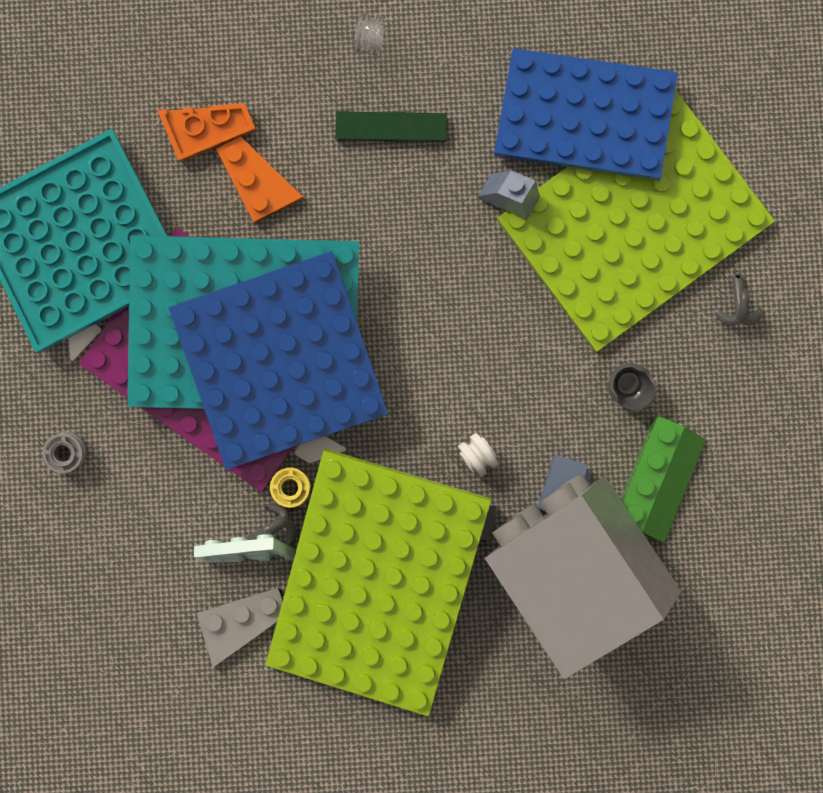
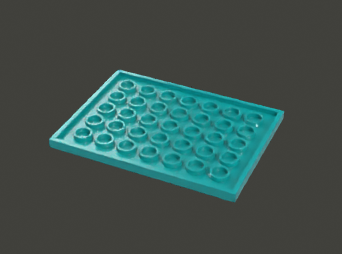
[127,235,359,409]

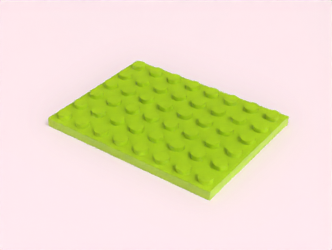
[496,89,775,353]
[266,449,492,717]

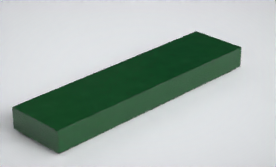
[335,111,447,143]

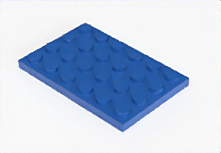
[494,48,678,181]

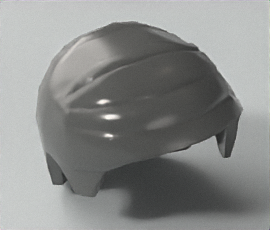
[608,363,657,411]

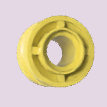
[270,468,311,508]

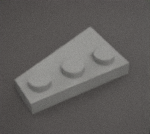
[197,587,283,667]

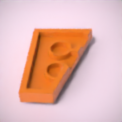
[157,103,256,163]
[216,136,304,224]

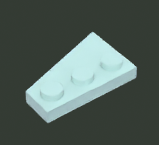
[194,534,295,563]

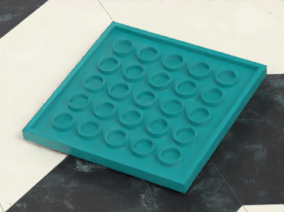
[0,128,168,354]

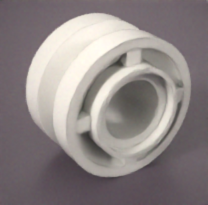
[457,433,499,478]

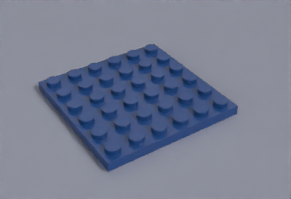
[168,251,388,470]

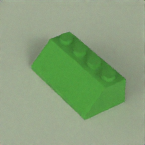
[621,416,706,543]

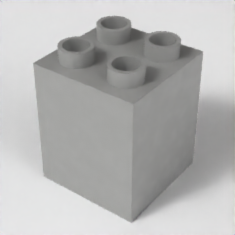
[485,473,682,679]

